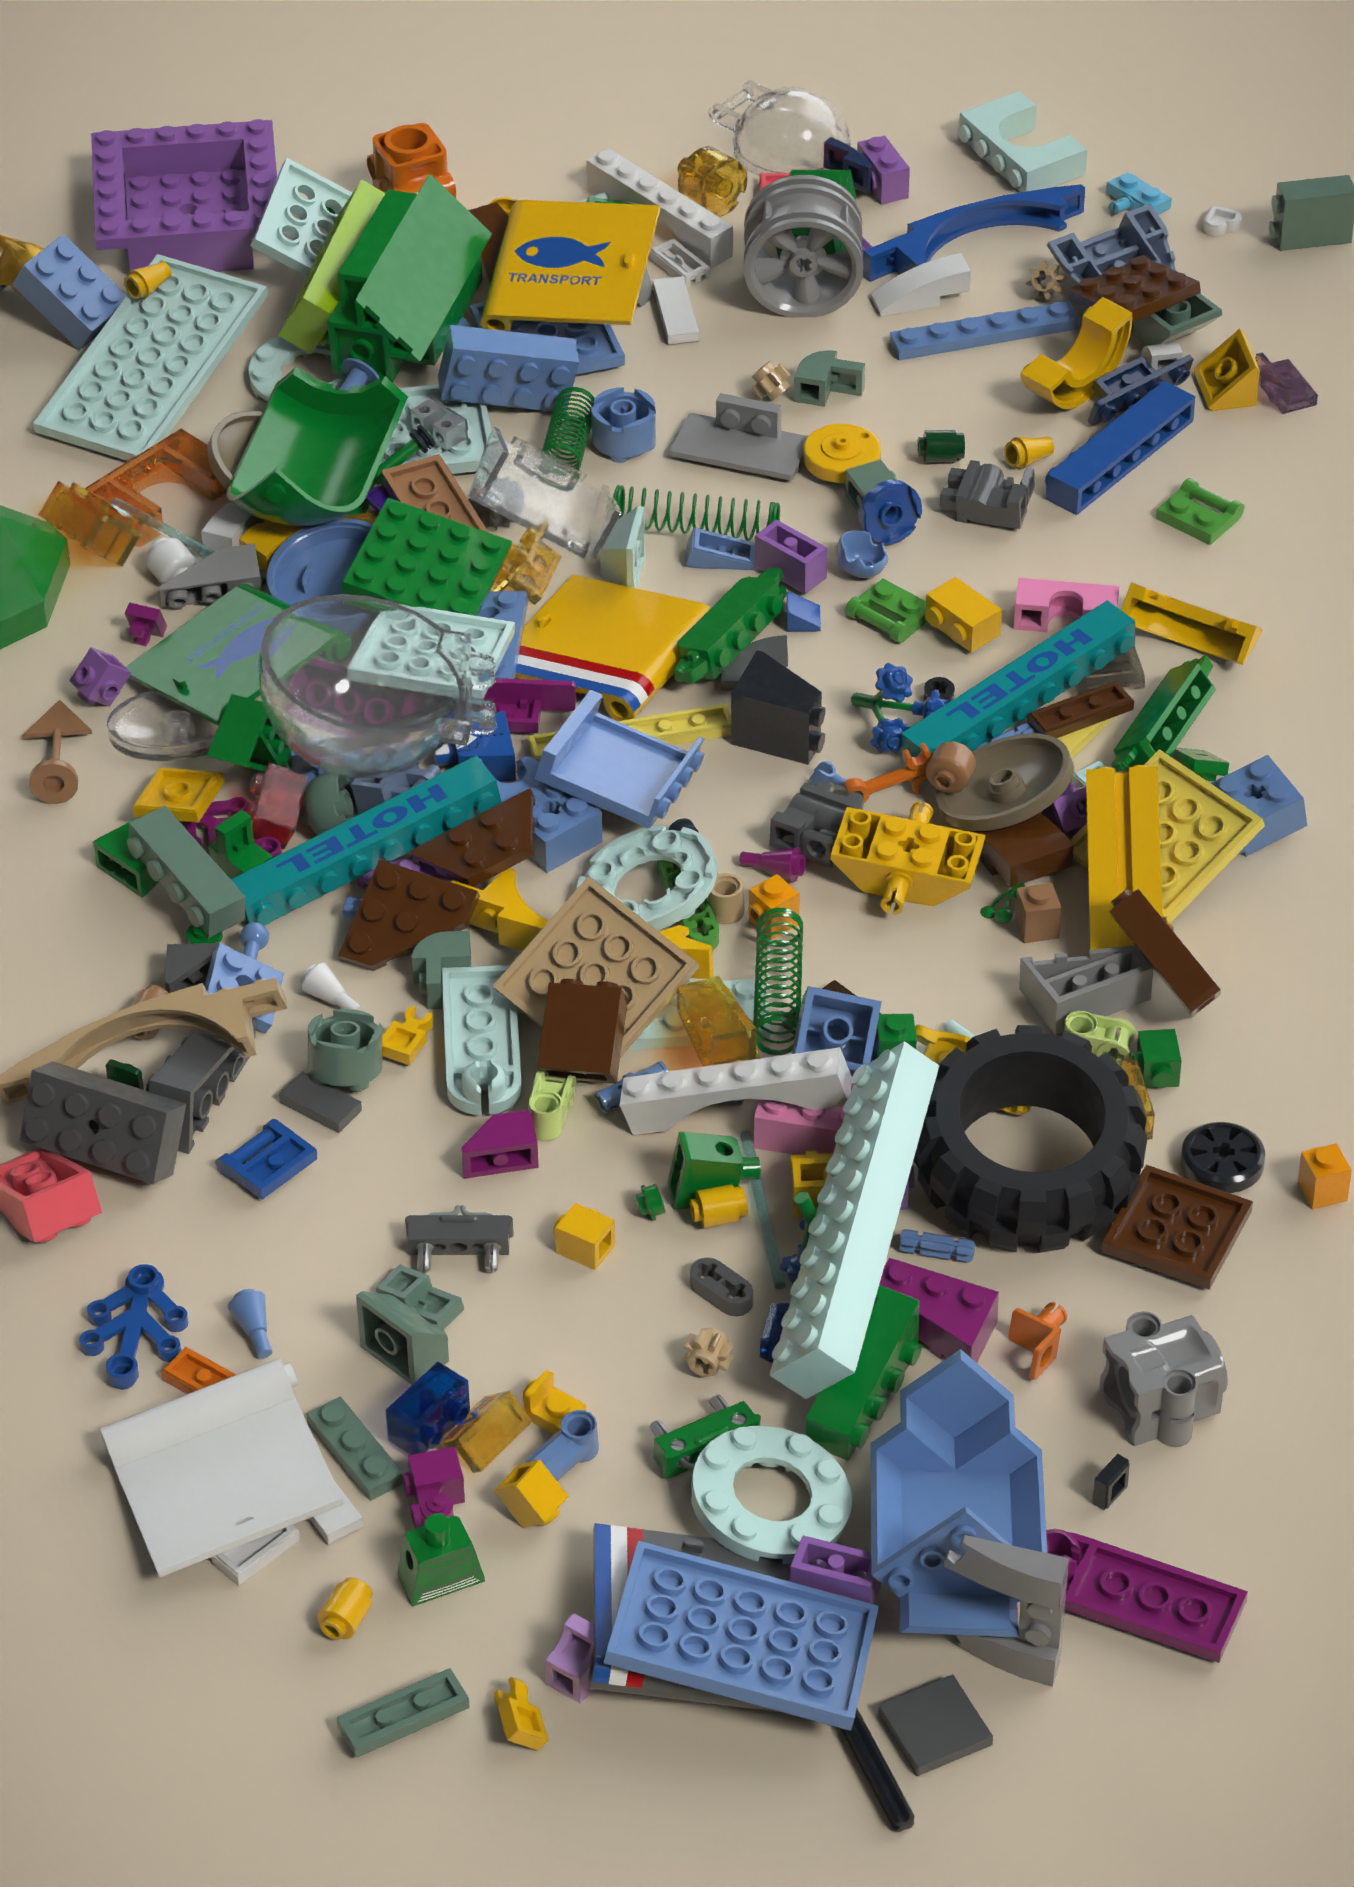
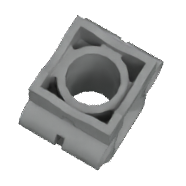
[1099,1311,1228,1447]

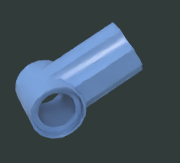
[526,1410,599,1481]

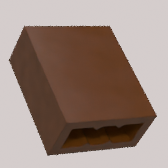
[537,979,628,1084]

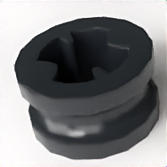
[923,677,955,703]

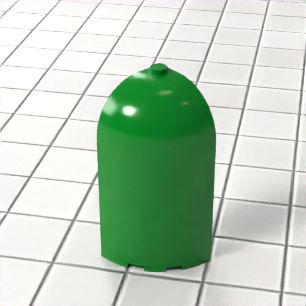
[227,367,408,526]

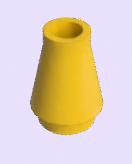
[124,261,172,299]
[1004,436,1054,469]

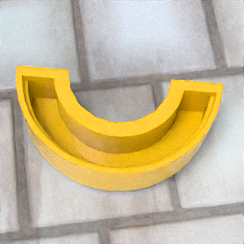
[1020,297,1133,409]

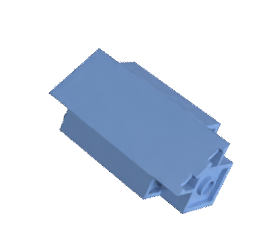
[870,1349,1047,1637]

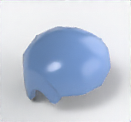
[837,530,888,578]

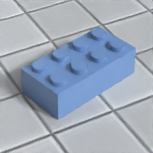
[438,325,579,412]

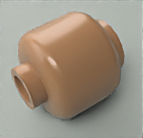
[926,741,976,794]

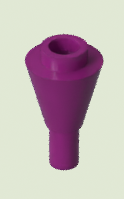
[739,847,806,883]

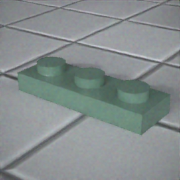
[307,1396,403,1501]
[337,1668,470,1758]

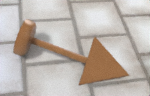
[23,700,92,804]

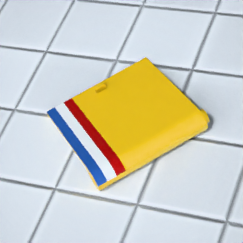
[515,574,711,721]

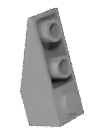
[160,544,261,609]

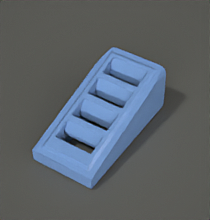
[685,527,755,570]

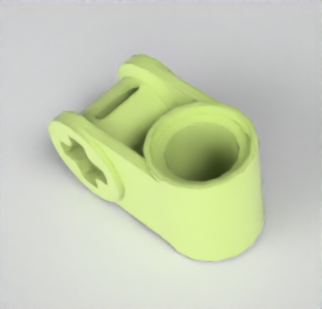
[1063,1011,1136,1067]
[529,1071,576,1141]

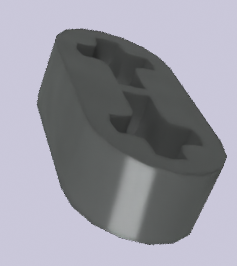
[690,1257,753,1317]

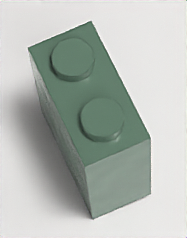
[1269,175,1354,251]

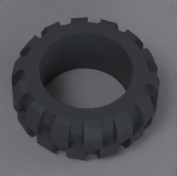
[913,1025,1148,1253]

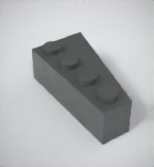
[146,1018,256,1154]

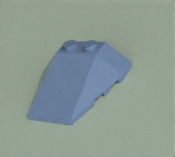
[1047,204,1176,329]

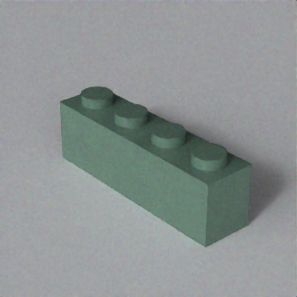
[127,806,246,938]

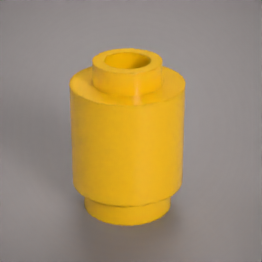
[690,1184,748,1228]
[317,1577,373,1640]

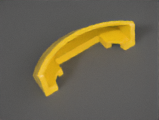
[1121,582,1263,665]

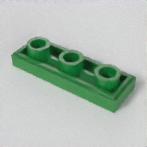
[1170,748,1229,781]

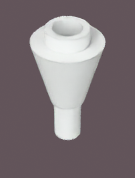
[302,963,362,1011]

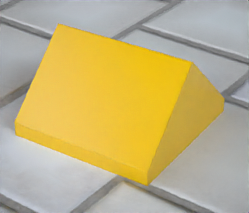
[1193,328,1260,411]

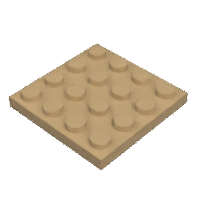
[493,876,700,1058]

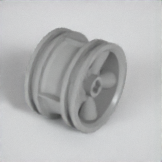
[744,175,863,317]

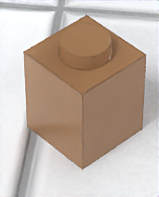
[1015,883,1061,944]

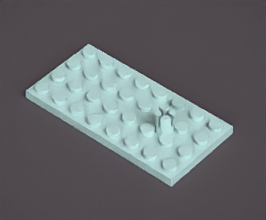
[33,254,268,467]

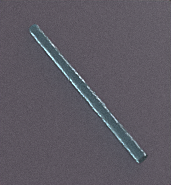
[111,497,266,588]
[740,1130,786,1290]

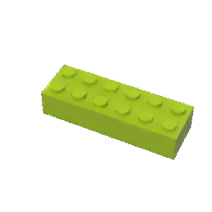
[278,179,385,354]

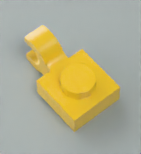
[494,1677,549,1751]

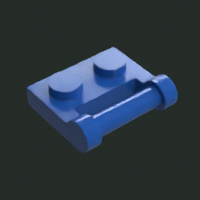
[215,1119,317,1200]

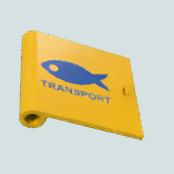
[480,199,661,331]

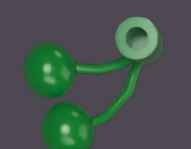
[980,883,1025,924]

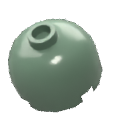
[299,769,359,835]

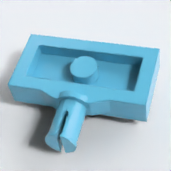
[1106,172,1172,215]

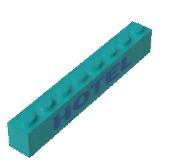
[901,600,1135,757]
[231,755,502,925]

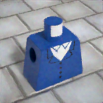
[433,711,516,781]

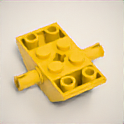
[830,802,986,915]

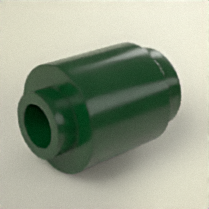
[917,430,965,463]

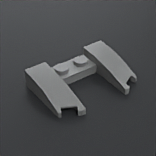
[943,1535,1069,1687]

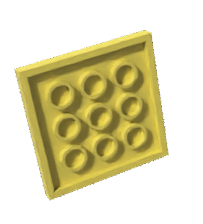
[1070,749,1265,925]

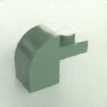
[794,350,865,407]
[412,931,471,1009]

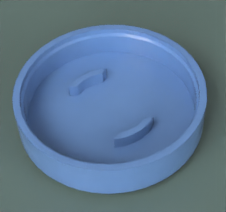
[267,519,381,633]

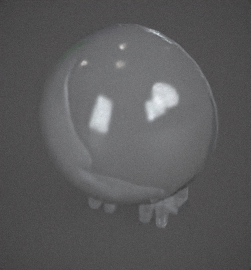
[257,594,497,779]

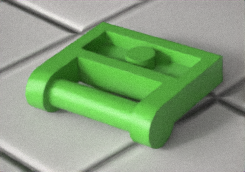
[1156,478,1245,545]
[845,578,928,643]

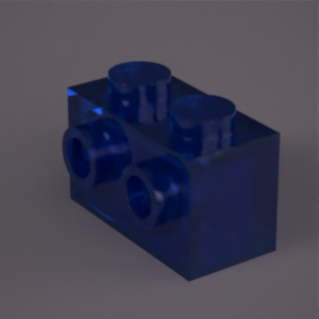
[385,1361,470,1455]

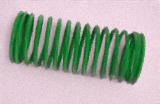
[540,387,595,478]

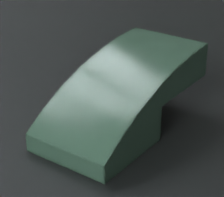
[376,1264,464,1330]

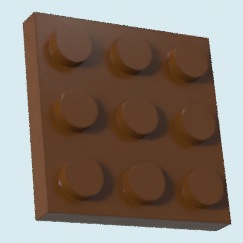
[1068,256,1201,322]
[1102,1164,1253,1290]

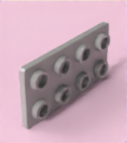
[670,393,808,480]

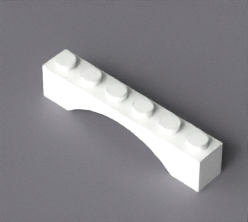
[586,148,733,268]
[620,1047,852,1135]

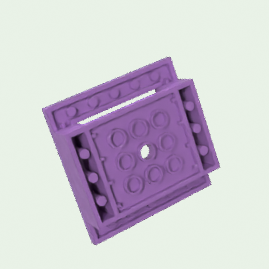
[91,119,277,272]

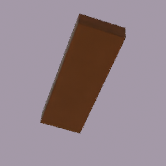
[1027,681,1134,738]

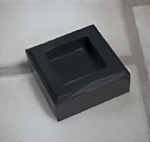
[1093,1453,1130,1510]

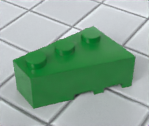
[207,694,296,775]

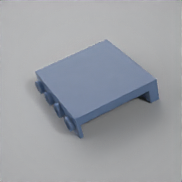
[534,690,705,828]

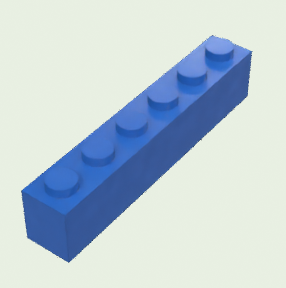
[1045,381,1196,515]

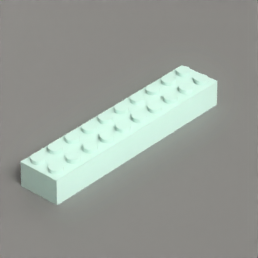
[770,1041,939,1399]

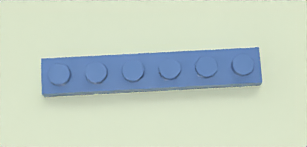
[890,301,1079,360]

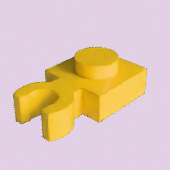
[382,1006,433,1066]

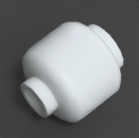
[146,537,196,584]

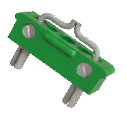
[650,1394,761,1478]

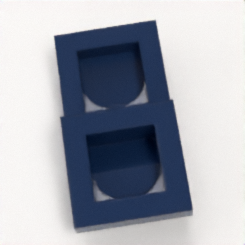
[823,137,872,193]

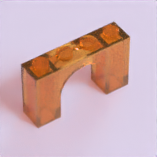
[84,428,227,548]

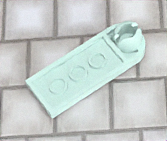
[442,965,521,1115]

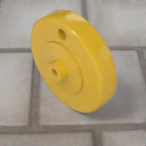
[803,423,881,483]

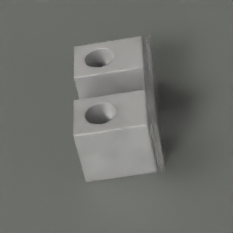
[411,397,468,450]

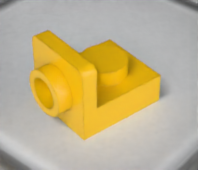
[523,1370,587,1435]

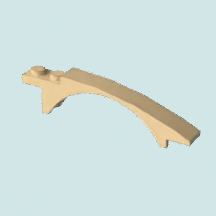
[0,978,287,1105]

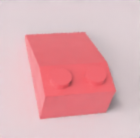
[0,1148,102,1243]

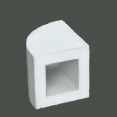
[1141,342,1183,371]

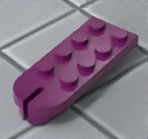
[1046,1529,1248,1663]

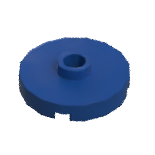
[858,479,922,545]

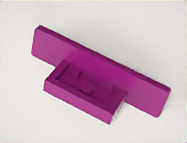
[439,678,576,733]

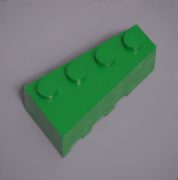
[805,1285,922,1461]

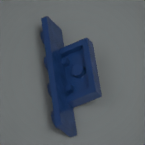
[1088,354,1194,426]

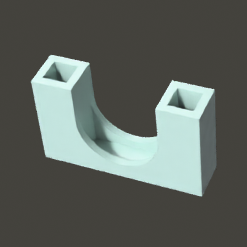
[958,91,1087,193]

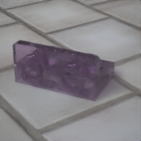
[1255,352,1318,414]

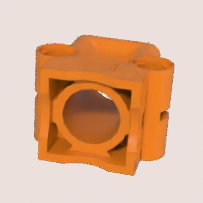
[367,123,456,198]

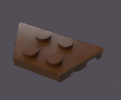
[410,788,536,887]

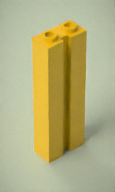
[1086,765,1163,950]

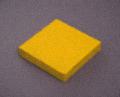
[132,767,225,822]

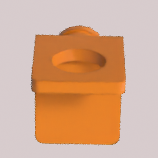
[1008,1302,1067,1380]

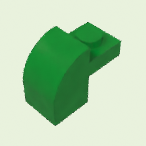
[208,810,273,879]

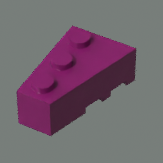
[879,1258,999,1363]

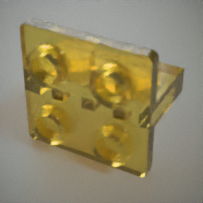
[491,520,562,605]

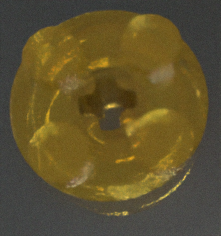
[677,146,748,217]

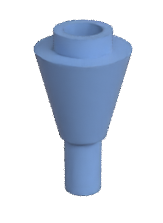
[228,1289,273,1359]

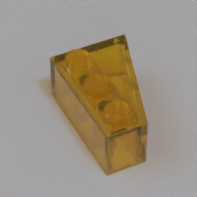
[38,481,142,567]
[677,976,760,1066]

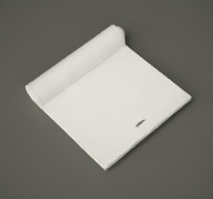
[100,1358,344,1578]

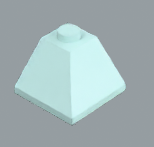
[595,506,645,588]

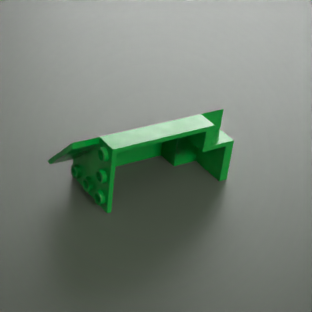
[327,173,492,383]

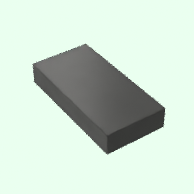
[279,1071,362,1133]

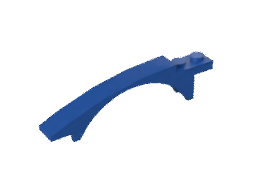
[863,184,1085,282]

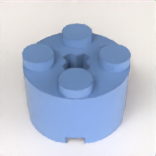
[591,387,656,463]

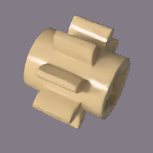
[1026,261,1067,301]
[752,361,790,401]
[683,1328,733,1377]

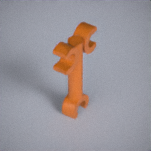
[844,743,935,803]

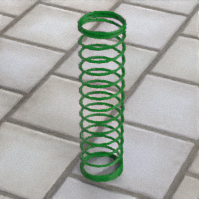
[611,484,780,541]
[753,908,803,1056]

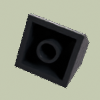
[731,650,826,765]

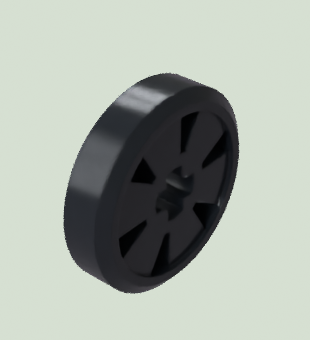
[1181,1122,1265,1193]

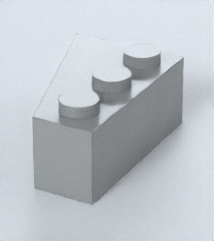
[1019,945,1153,1035]

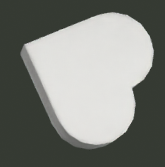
[1203,205,1242,237]

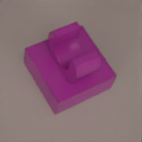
[124,602,167,646]

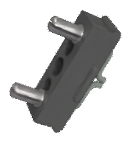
[405,1205,514,1272]

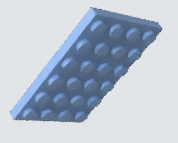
[604,1540,879,1731]

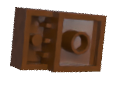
[959,813,1074,888]

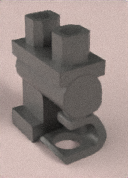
[940,460,1035,529]
[769,780,864,868]

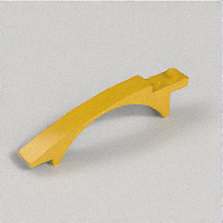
[452,869,714,979]

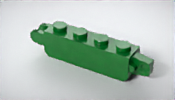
[674,567,787,684]
[1111,655,1216,772]

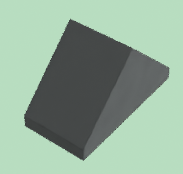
[164,943,219,993]

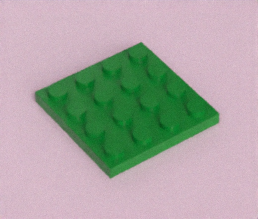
[341,498,512,616]

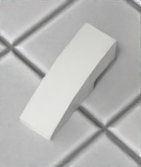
[871,253,971,317]
[202,502,265,554]

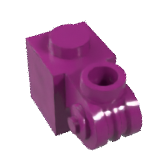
[402,1446,465,1528]

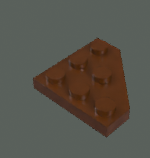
[338,859,480,971]

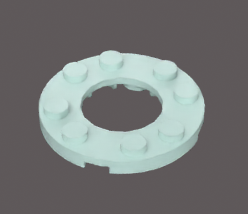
[249,336,347,402]
[577,825,718,931]
[691,1426,852,1564]

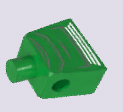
[397,1513,485,1607]

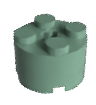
[308,1009,383,1091]

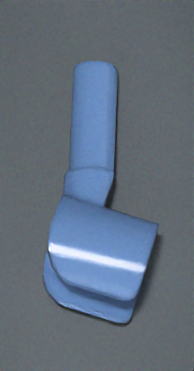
[809,761,857,793]

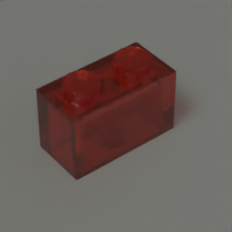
[245,762,308,849]

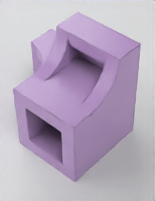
[545,1613,596,1704]

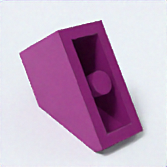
[461,1110,539,1179]

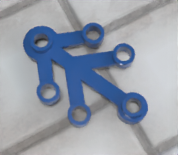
[80,1264,188,1390]

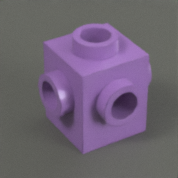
[69,647,132,706]
[1041,782,1087,836]

